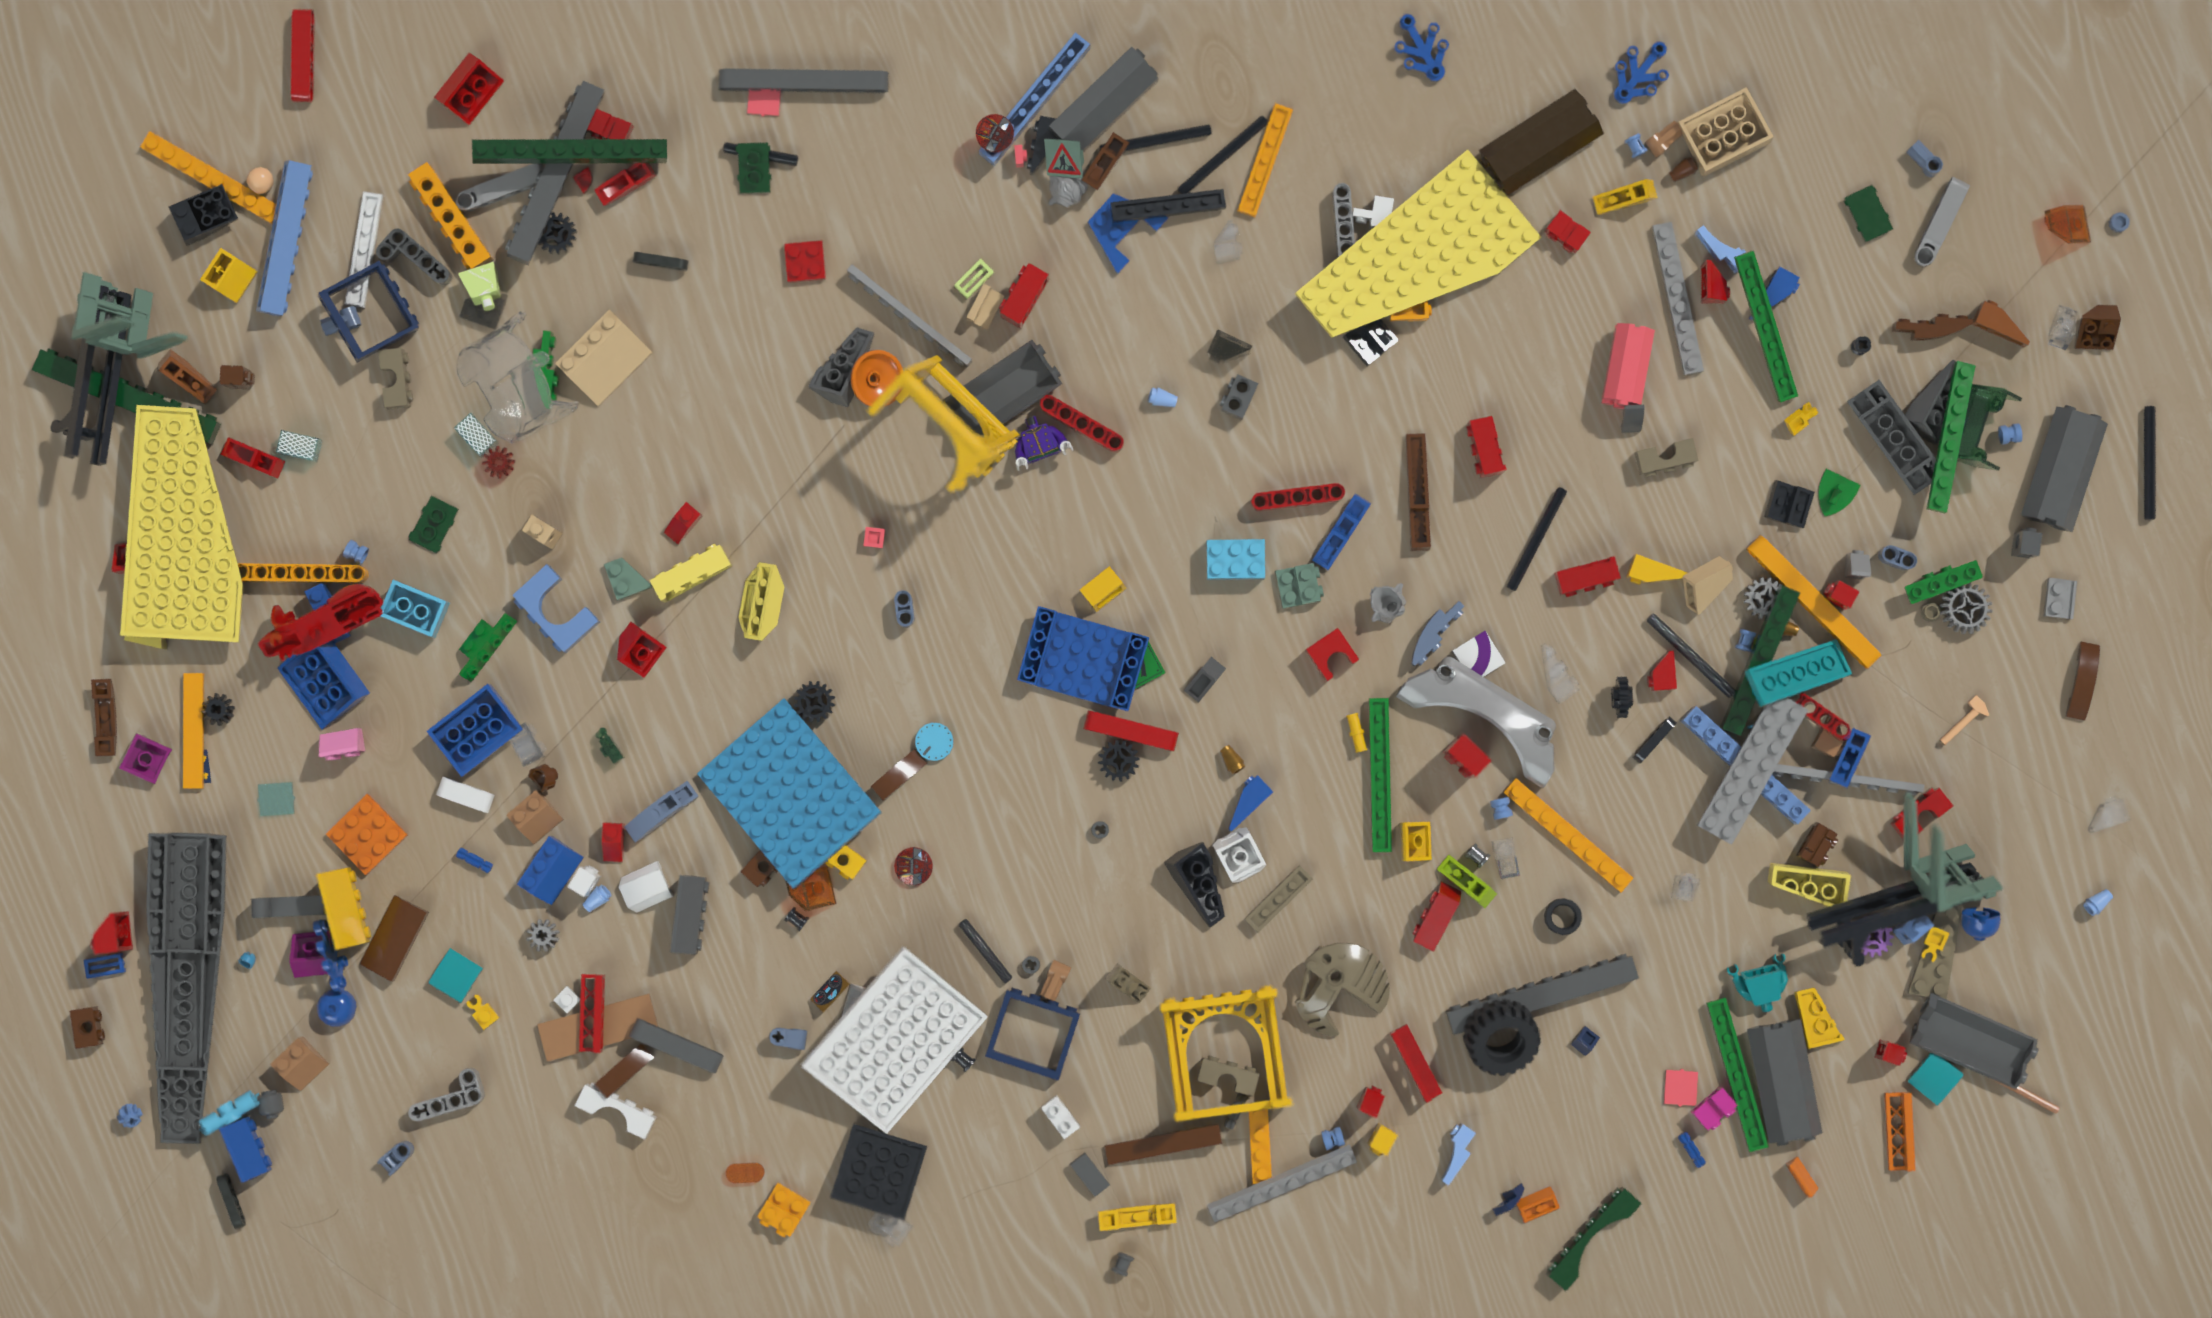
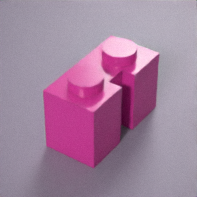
[1690,1086,1738,1130]

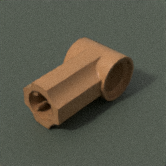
[1645,120,1683,158]
[1040,960,1071,1001]

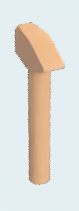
[1940,695,1989,745]

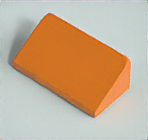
[1786,1157,1818,1198]
[1516,1187,1560,1223]

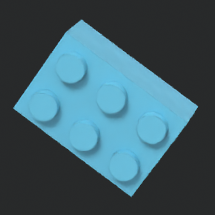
[1206,539,1265,580]
[381,580,450,638]

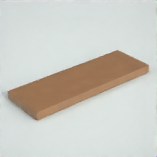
[537,993,659,1062]

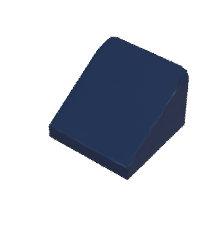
[1571,1026,1600,1056]

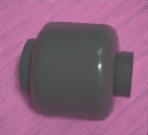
[257,1090,284,1119]

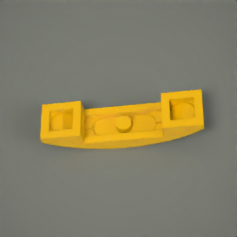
[1098,1203,1177,1231]

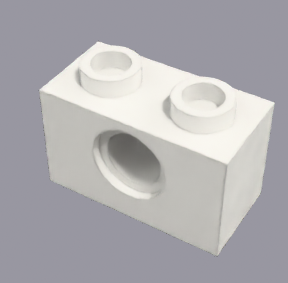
[568,865,601,897]
[1041,1095,1080,1139]

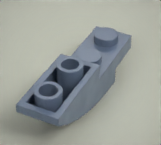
[1411,601,1465,666]
[624,781,699,843]

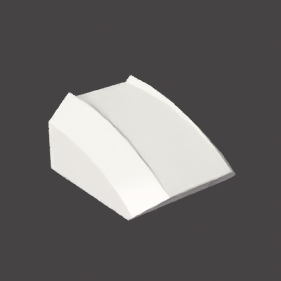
[1213,827,1266,883]
[619,861,674,913]

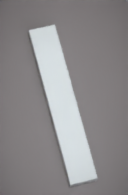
[345,192,383,308]

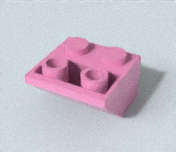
[319,728,365,761]

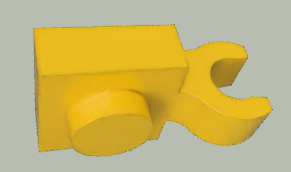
[1784,402,1818,436]

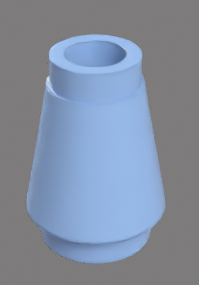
[1148,387,1178,407]
[583,885,612,912]
[2083,889,2113,916]

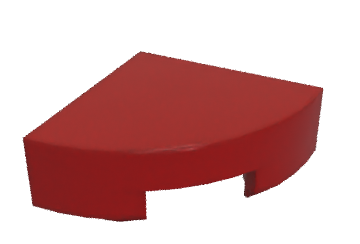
[572,167,592,194]

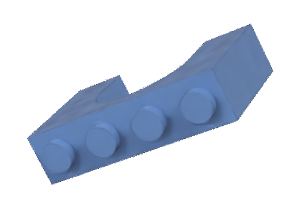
[513,564,600,653]

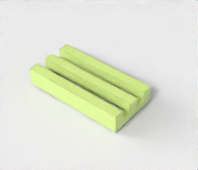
[954,259,994,300]

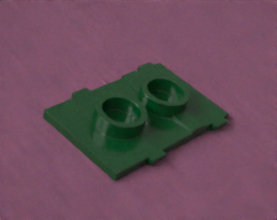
[736,142,772,193]
[1844,185,1893,243]
[408,496,459,554]

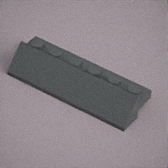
[1847,380,1936,495]

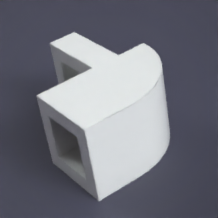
[1353,196,1394,229]

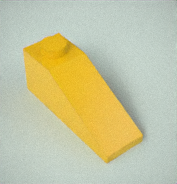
[1593,179,1658,215]
[1626,554,1687,585]

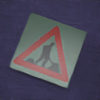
[1044,139,1084,178]

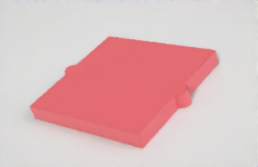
[747,89,781,117]
[1664,1069,1698,1107]

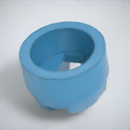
[238,952,256,969]

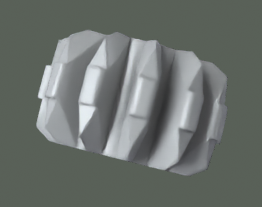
[526,919,560,952]

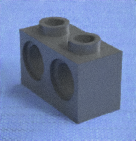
[1220,374,1259,420]

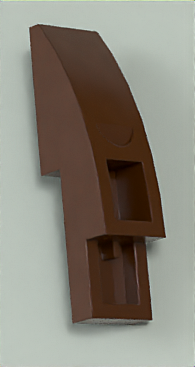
[1892,314,1974,341]

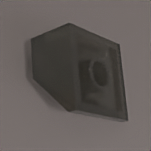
[1207,329,1252,364]

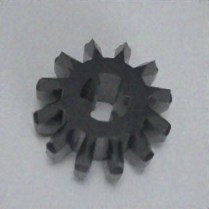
[201,693,235,726]

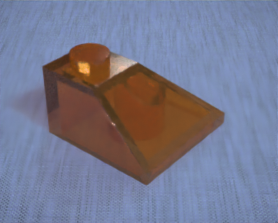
[2044,205,2091,244]
[785,866,837,911]

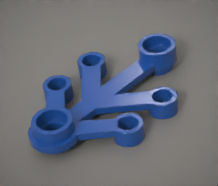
[1394,14,1449,81]
[1614,42,1669,104]
[313,919,348,992]

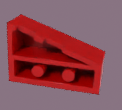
[1466,416,1507,478]
[1554,556,1621,597]
[1412,881,1462,952]

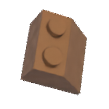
[506,790,564,844]
[270,1036,329,1091]

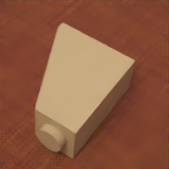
[1683,556,1733,615]

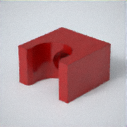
[1305,628,1360,682]

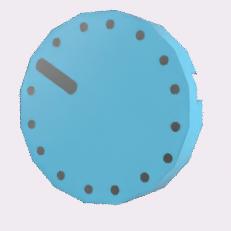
[915,723,954,761]

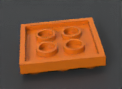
[326,794,408,875]

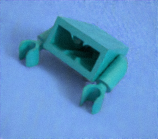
[1727,953,1788,1012]

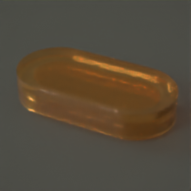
[726,1162,765,1183]

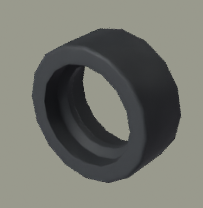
[1544,898,1582,935]

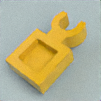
[1921,926,1950,962]
[466,994,500,1030]

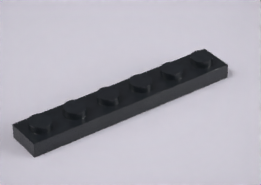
[1110,189,1226,223]

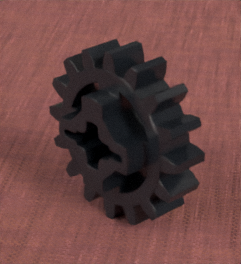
[538,212,577,255]
[1611,677,1633,718]
[794,681,836,722]
[1098,740,1140,782]

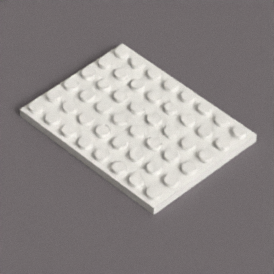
[801,946,988,1134]

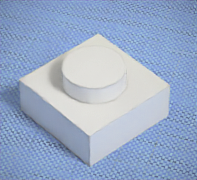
[554,986,581,1013]

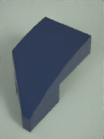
[1492,1183,1525,1216]

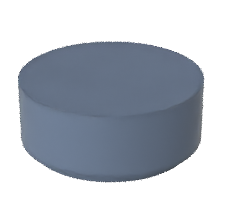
[2109,212,2130,232]

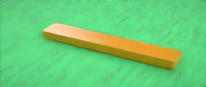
[1237,103,1293,218]
[183,673,204,789]

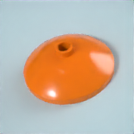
[851,350,903,407]

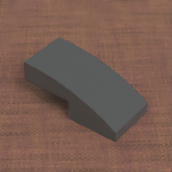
[1621,405,1645,433]
[1070,1152,1110,1197]

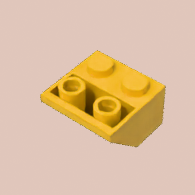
[200,248,258,303]

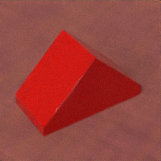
[112,543,127,574]

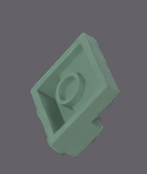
[1275,563,1324,609]

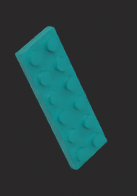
[1744,639,1852,707]

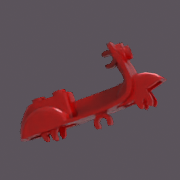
[258,584,383,661]

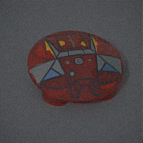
[976,114,1014,153]
[894,847,933,886]

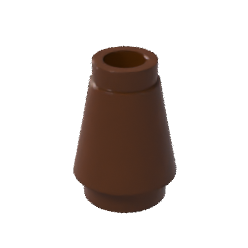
[1669,157,1699,183]

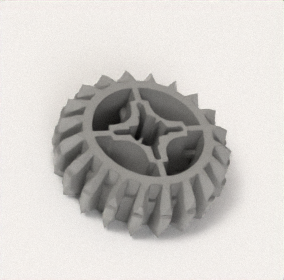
[1940,583,1993,634]

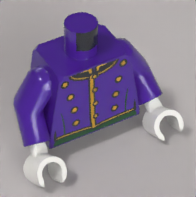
[1015,416,1074,471]

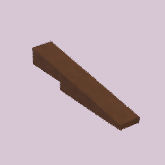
[1406,433,1431,551]
[1104,1124,1222,1165]

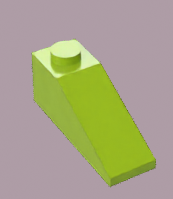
[1437,855,1497,908]

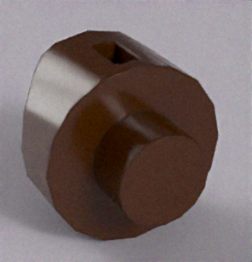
[528,764,558,793]

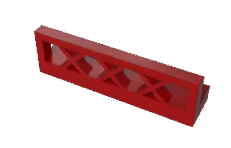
[579,974,605,1053]
[1390,1024,1442,1103]

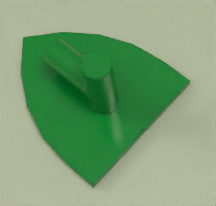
[1818,469,1861,517]

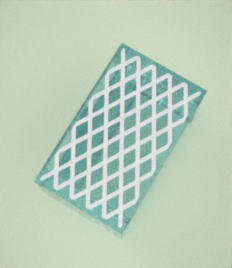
[454,412,499,458]
[276,430,322,462]

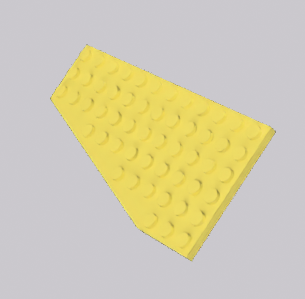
[1295,150,1541,338]
[120,405,243,643]

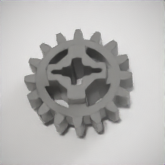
[1743,577,1778,619]

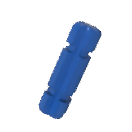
[456,848,493,873]
[1678,1132,1706,1168]

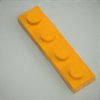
[1248,1109,1272,1184]

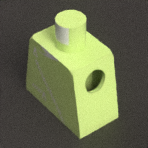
[458,262,500,311]

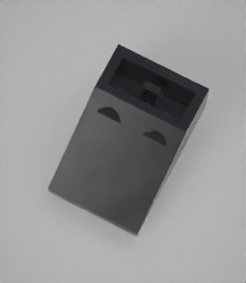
[168,184,238,246]

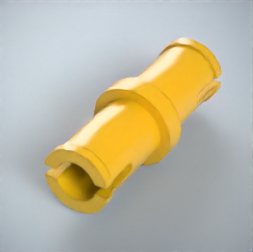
[1346,713,1368,753]

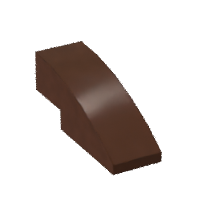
[1082,132,1130,191]
[871,749,927,801]
[594,1043,654,1099]

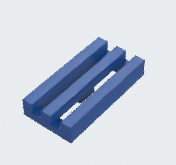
[83,953,126,979]

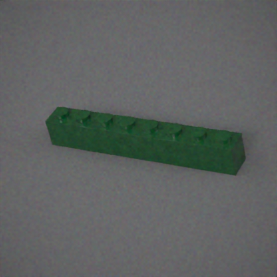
[1721,584,1800,736]

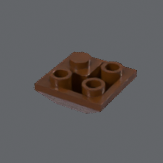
[2075,305,2121,350]

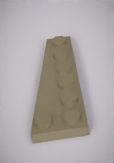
[1907,904,1962,1000]

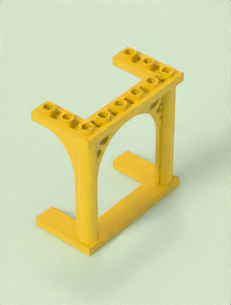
[867,355,1020,492]
[1160,985,1292,1121]

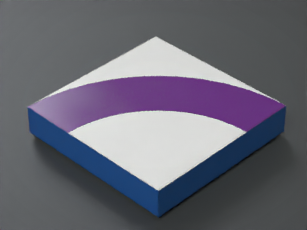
[1452,631,1505,677]

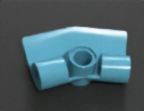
[199,1090,260,1136]

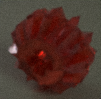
[482,446,516,479]

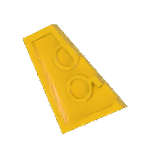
[1794,988,1845,1049]

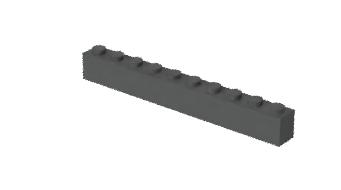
[505,81,604,266]
[1446,953,1639,1035]

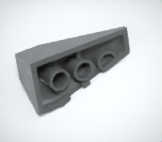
[1905,360,1956,444]

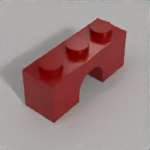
[1890,787,1954,840]

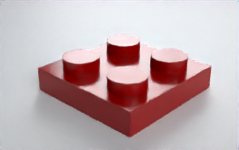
[784,240,826,283]

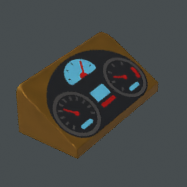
[810,971,850,1013]

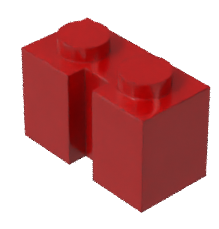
[587,108,634,139]
[1545,210,1591,254]
[1823,580,1860,611]

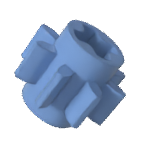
[117,1104,143,1128]

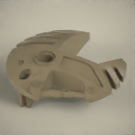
[1295,943,1390,1037]

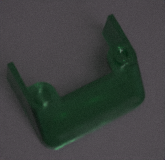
[1957,384,2022,471]

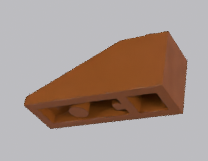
[1971,300,2030,348]
[158,349,217,404]

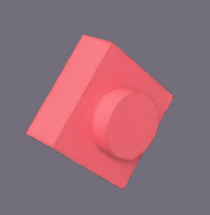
[1014,145,1027,167]
[864,527,885,549]

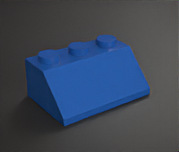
[517,836,584,905]
[219,1117,272,1182]

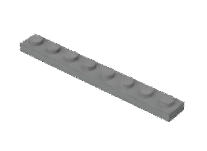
[1652,222,1704,375]
[847,264,972,367]
[1772,764,1924,796]
[1207,1144,1357,1222]

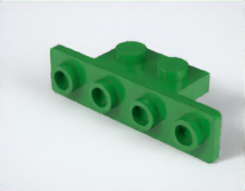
[1904,560,1983,604]
[459,613,517,682]

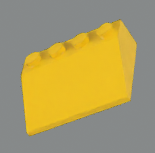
[316,867,371,950]

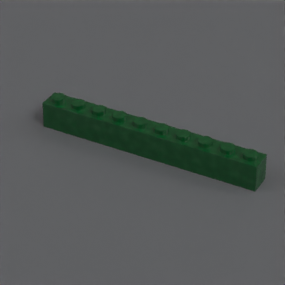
[472,139,667,164]
[32,348,221,445]

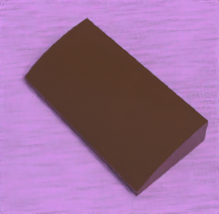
[360,895,429,982]

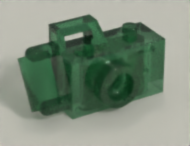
[595,728,625,764]

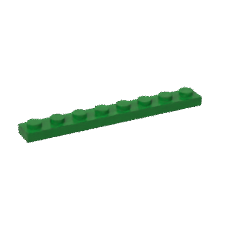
[1734,250,1798,403]
[1926,361,1976,514]
[1369,698,1392,852]
[1706,997,1769,1152]

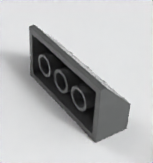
[670,875,709,955]

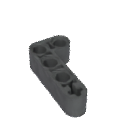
[376,228,452,286]
[251,895,327,918]

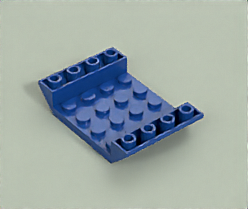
[1017,606,1149,711]

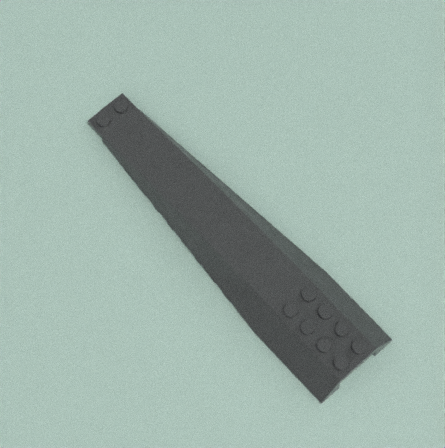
[146,832,227,1144]

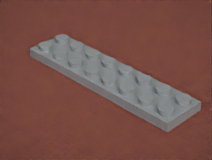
[1697,698,1808,845]

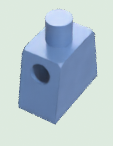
[1892,915,1934,945]

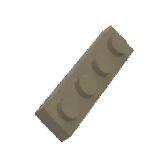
[1245,865,1313,933]

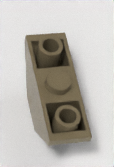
[1106,963,1151,1003]

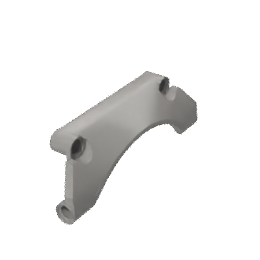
[1396,657,1556,788]

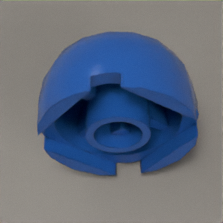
[1961,907,2001,941]
[317,989,357,1027]

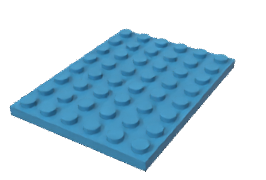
[697,698,882,889]

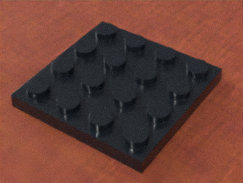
[830,1124,927,1221]

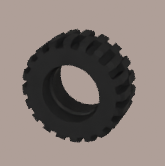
[1463,999,1541,1076]

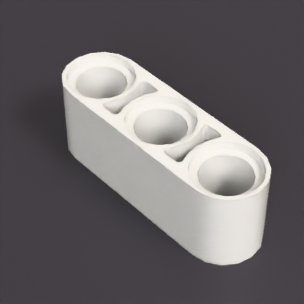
[436,776,495,813]

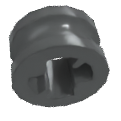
[1091,821,1109,839]
[1022,956,1040,974]

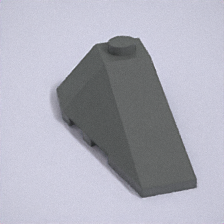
[808,328,874,407]

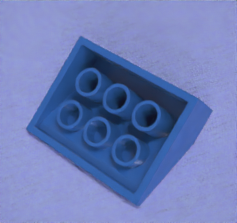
[277,640,370,729]
[426,684,523,777]

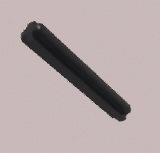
[723,142,798,166]
[959,919,1012,983]

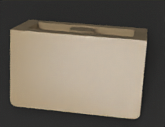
[967,284,1004,330]

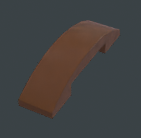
[2065,642,2100,721]
[91,679,117,756]

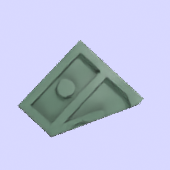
[604,558,653,600]

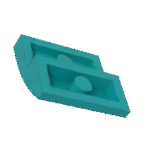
[428,948,483,1003]
[1908,1052,1964,1106]

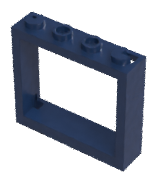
[318,260,419,363]
[985,987,1080,1081]

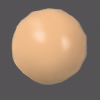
[247,167,274,194]

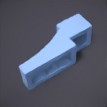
[1695,225,1746,274]
[1441,1123,1476,1185]

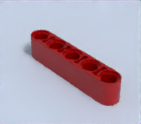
[291,9,315,102]
[1040,395,1124,452]
[1251,483,1345,511]
[1788,692,1851,741]
[1083,710,1179,752]

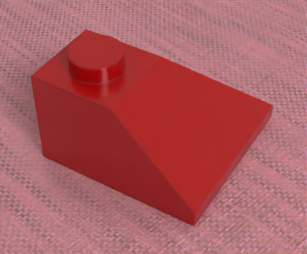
[1701,260,1730,303]
[617,621,667,678]

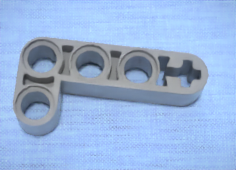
[408,1068,485,1121]

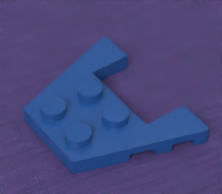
[1088,193,1168,274]

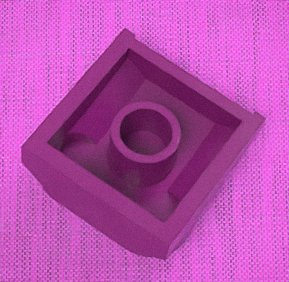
[119,733,172,784]

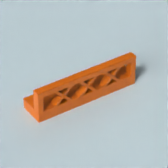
[1884,1092,1916,1171]

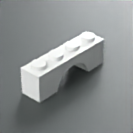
[575,1082,657,1139]

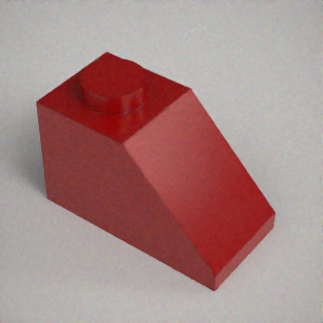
[664,502,703,545]
[1647,650,1677,691]
[602,823,625,862]
[1874,1039,1907,1066]
[1357,1085,1385,1119]

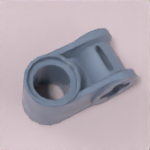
[769,1028,807,1050]
[377,1141,414,1176]

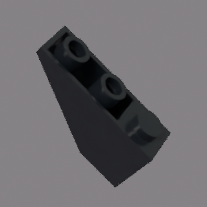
[1027,116,1059,175]

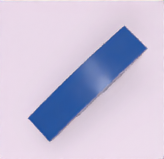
[1312,493,1371,570]

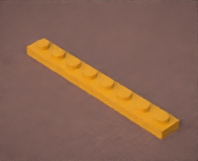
[140,131,276,224]
[1503,778,1633,893]

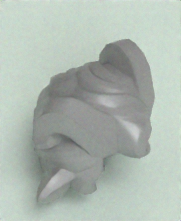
[1048,171,1088,208]
[1370,583,1406,623]

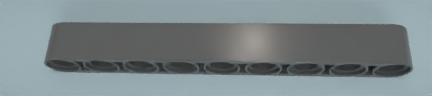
[718,69,889,93]

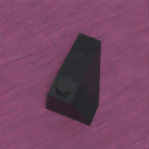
[1164,842,1225,928]

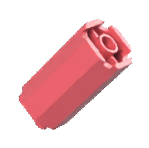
[1602,323,1655,409]

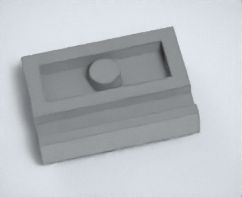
[2044,578,2077,619]

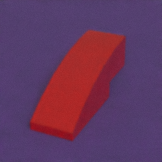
[594,163,657,206]
[221,437,286,479]

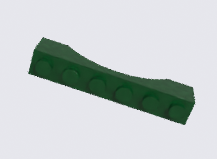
[1547,1187,1642,1291]

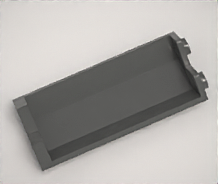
[1049,47,1158,153]
[941,340,1062,437]
[2021,405,2108,532]
[1910,993,2039,1089]
[1747,1019,1823,1146]

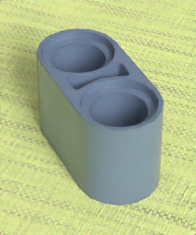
[1878,545,1917,570]
[894,590,915,627]

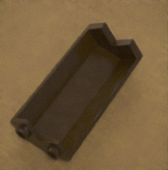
[1479,89,1604,195]

